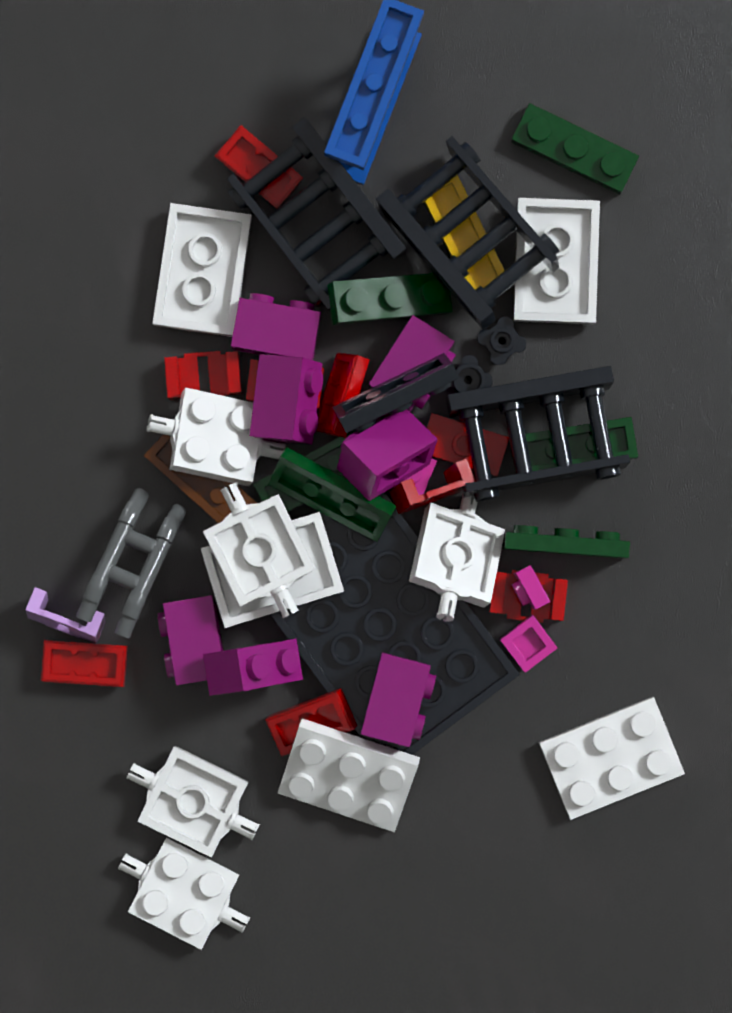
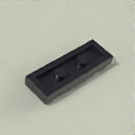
[333,353,459,433]

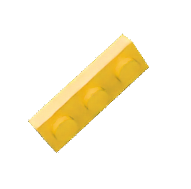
[424,175,505,289]

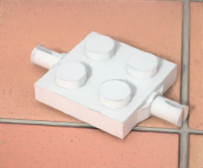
[147,387,286,486]
[203,483,316,618]
[409,491,505,622]
[126,746,260,858]
[118,837,250,950]

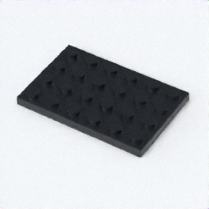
[270,492,520,755]

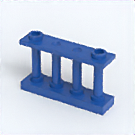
[324,0,424,186]

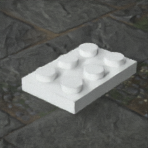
[513,198,600,325]
[152,203,252,337]
[200,512,344,628]
[539,697,685,820]
[278,718,420,832]

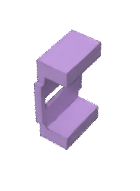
[25,587,106,643]

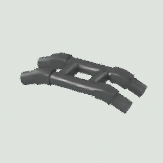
[76,488,187,639]

